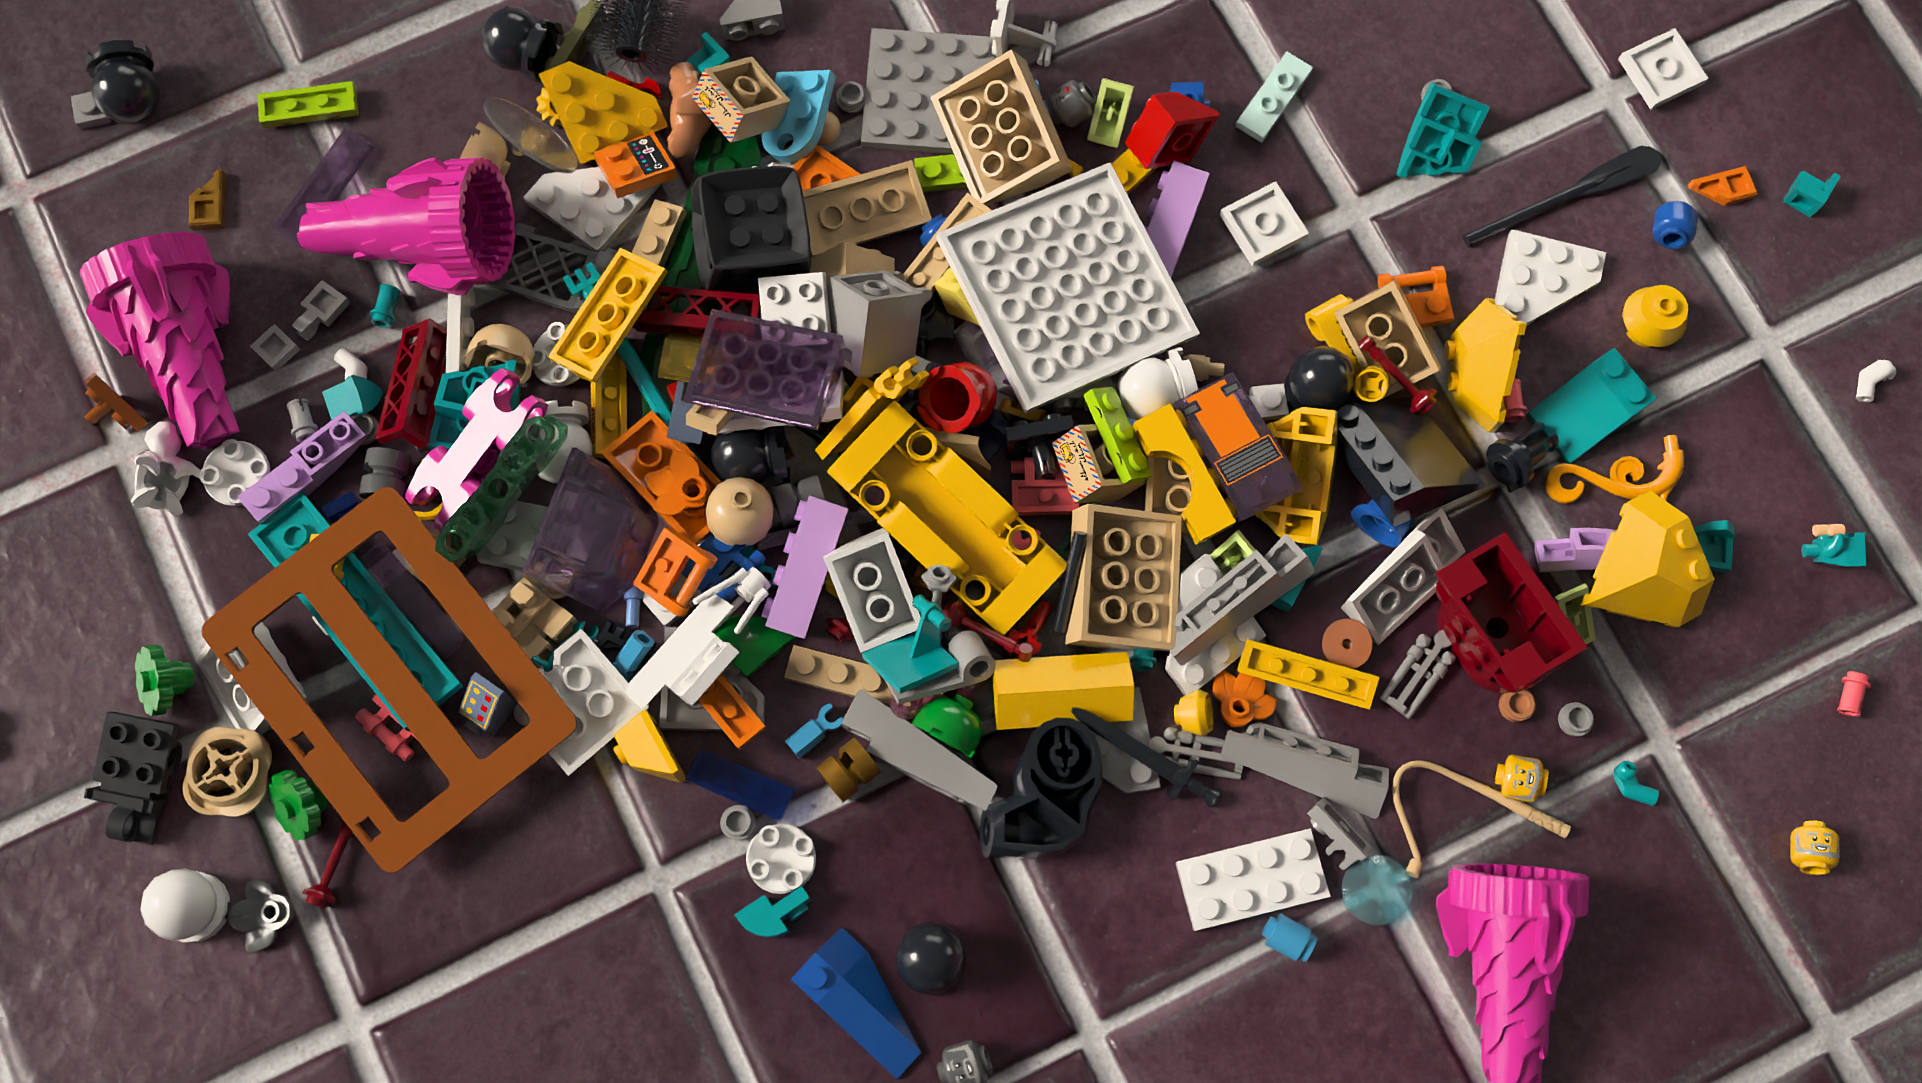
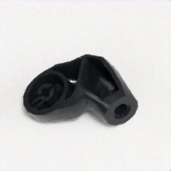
[979,718,1103,859]

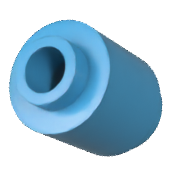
[1262,914,1318,962]

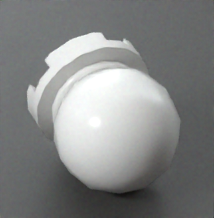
[1116,347,1199,420]
[526,400,593,483]
[140,868,230,943]

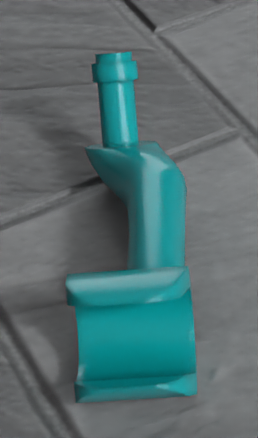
[531,621,599,672]

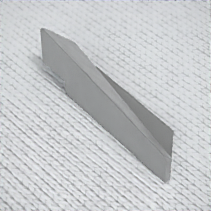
[1171,534,1315,666]
[841,690,997,812]
[1221,722,1389,819]

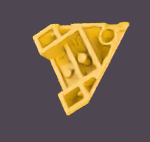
[1444,298,1527,433]
[1215,407,1338,545]
[1581,491,1714,628]

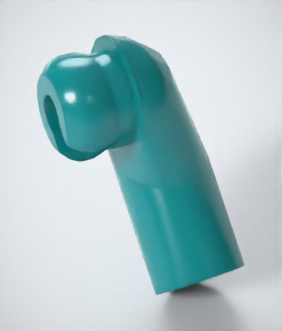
[1613,761,1659,806]

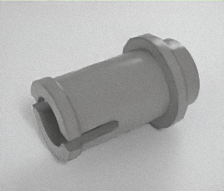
[287,399,319,443]

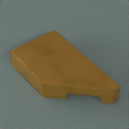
[189,169,226,230]
[998,398,1052,422]

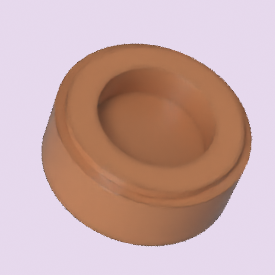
[1499,689,1536,723]

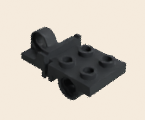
[84,711,182,845]

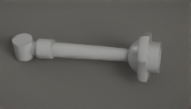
[922,565,957,640]

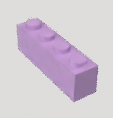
[1143,161,1210,278]
[762,495,848,639]

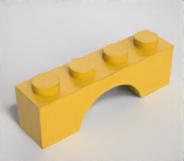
[1133,403,1237,545]

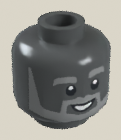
[937,1040,993,1083]

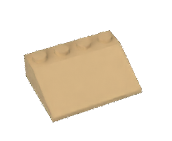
[931,49,1073,206]
[1065,504,1182,651]

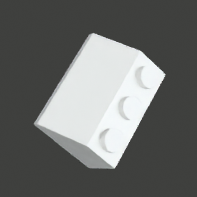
[823,528,921,652]
[196,622,307,735]

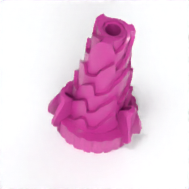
[297,157,515,295]
[79,231,240,449]
[1436,863,1589,1083]

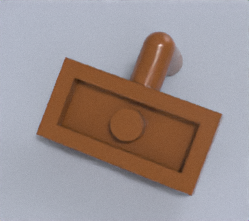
[84,372,148,432]

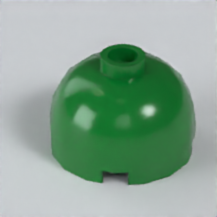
[912,694,982,758]

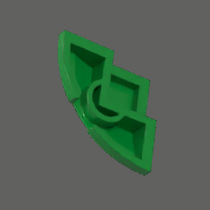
[713,615,797,679]

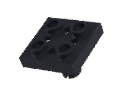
[1003,413,1074,479]

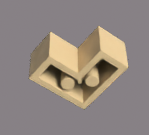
[809,241,895,293]

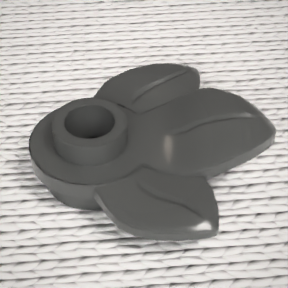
[227,880,295,952]

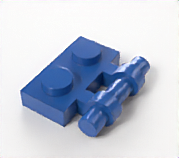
[681,533,766,601]

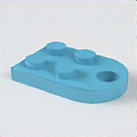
[761,70,836,162]

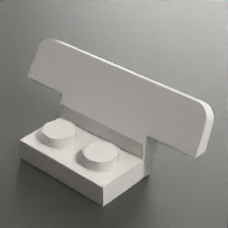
[626,595,739,710]

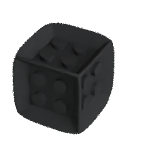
[691,166,811,294]

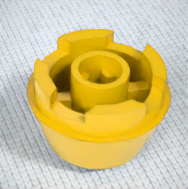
[1622,285,1688,348]

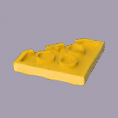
[539,61,668,164]

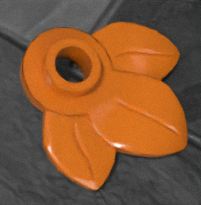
[645,451,710,516]
[1212,670,1278,728]

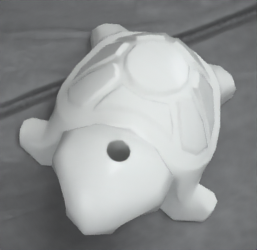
[131,420,201,515]

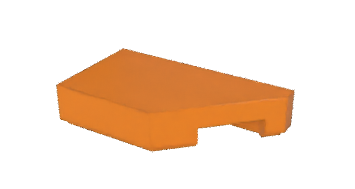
[1688,166,1758,206]

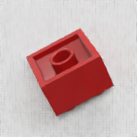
[1125,91,1220,169]

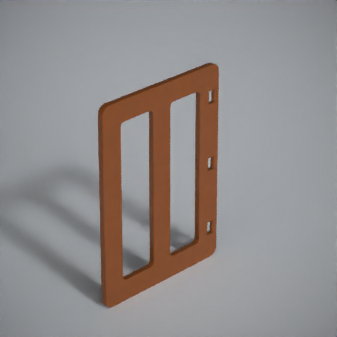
[201,487,578,873]

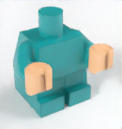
[1802,524,1866,567]

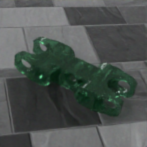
[435,415,568,562]

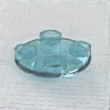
[1342,854,1412,925]

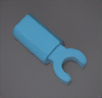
[612,630,654,683]
[785,704,843,759]

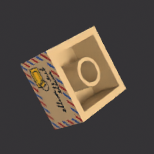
[692,56,791,143]
[1052,424,1146,504]

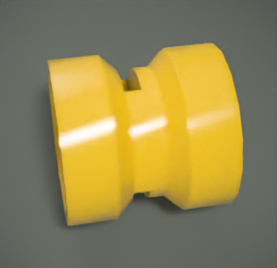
[1354,365,1390,402]

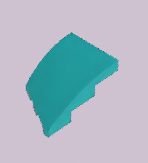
[1397,82,1490,178]
[428,360,517,450]

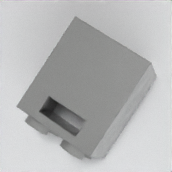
[822,270,932,378]

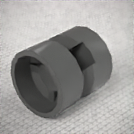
[359,447,411,499]
[772,474,825,529]

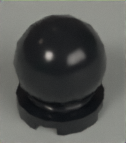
[481,6,563,83]
[84,40,160,124]
[1284,346,1355,412]
[711,425,791,484]
[895,921,967,996]

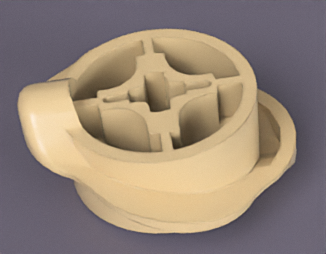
[183,727,272,817]

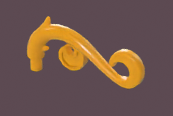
[1545,435,1684,504]

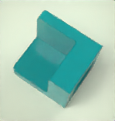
[686,32,731,77]
[1782,171,1841,218]

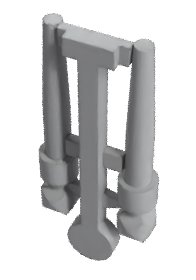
[1380,630,1456,719]
[1148,727,1243,780]

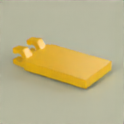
[815,357,929,460]

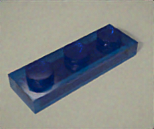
[685,748,795,823]

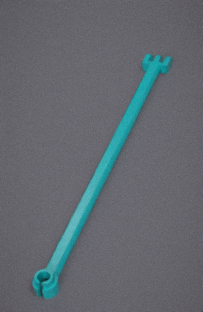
[562,262,777,594]

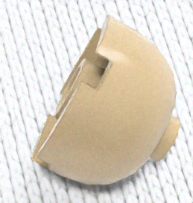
[460,122,511,177]
[465,324,534,384]
[706,477,774,546]

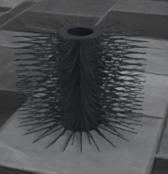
[585,0,690,75]

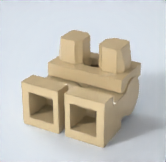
[492,577,578,668]

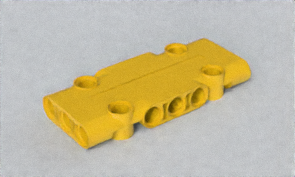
[827,400,1067,635]

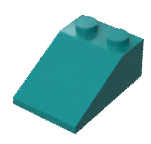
[1527,348,1657,464]

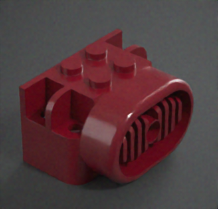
[1435,532,1588,694]

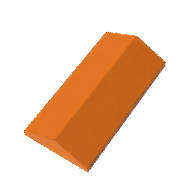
[601,410,722,545]

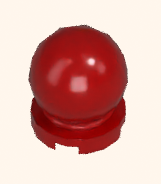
[917,362,997,433]

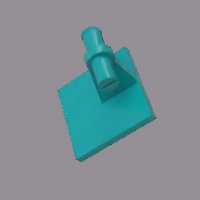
[862,595,959,694]

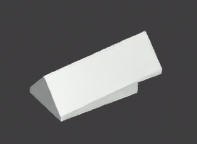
[1341,507,1466,645]

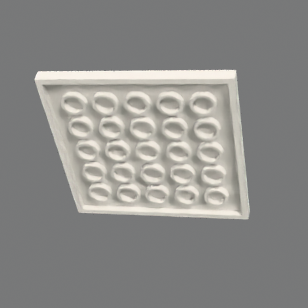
[936,162,1200,414]

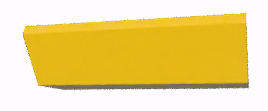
[548,248,668,383]
[992,652,1134,730]

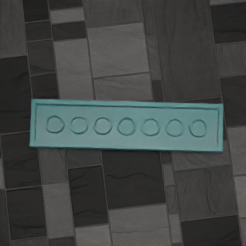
[248,491,464,732]

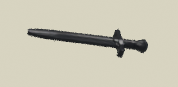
[1071,707,1222,807]

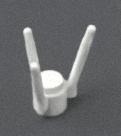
[693,567,771,634]

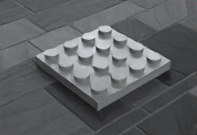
[861,28,995,154]

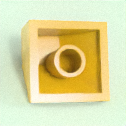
[613,709,687,783]

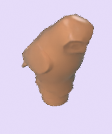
[667,62,713,159]

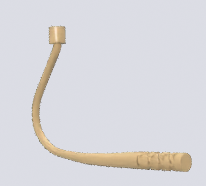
[1392,760,1571,878]

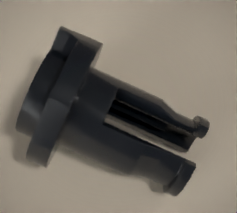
[1486,422,1559,493]

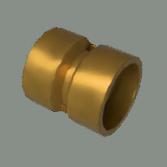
[816,738,882,803]

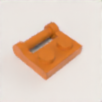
[1377,265,1454,327]
[633,526,717,617]

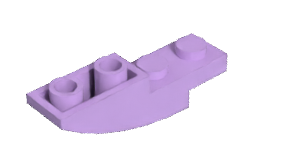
[237,411,366,524]
[1534,528,1617,572]

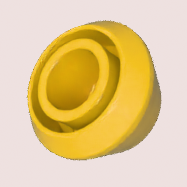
[1174,689,1213,736]

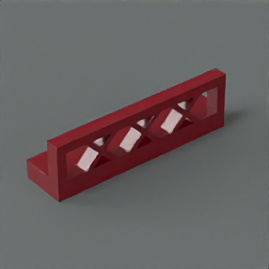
[632,286,764,343]
[375,318,447,448]

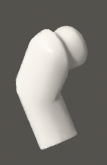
[334,348,368,380]
[1856,360,1896,402]

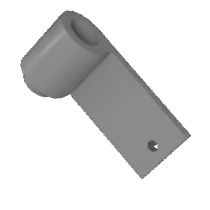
[884,631,996,705]

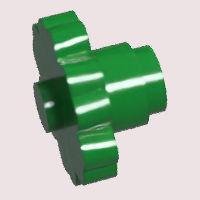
[135,644,194,716]
[268,770,331,840]

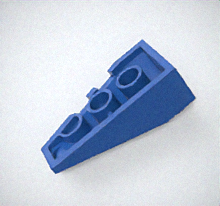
[791,928,921,1079]

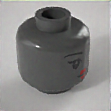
[1048,80,1097,128]

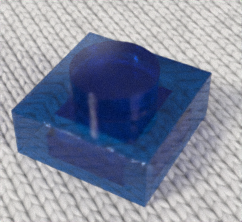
[321,491,362,524]

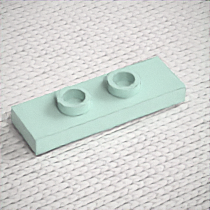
[1235,51,1313,143]

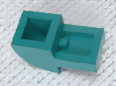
[735,886,812,938]

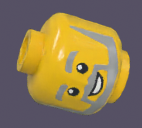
[1495,754,1549,803]
[1790,821,1839,875]

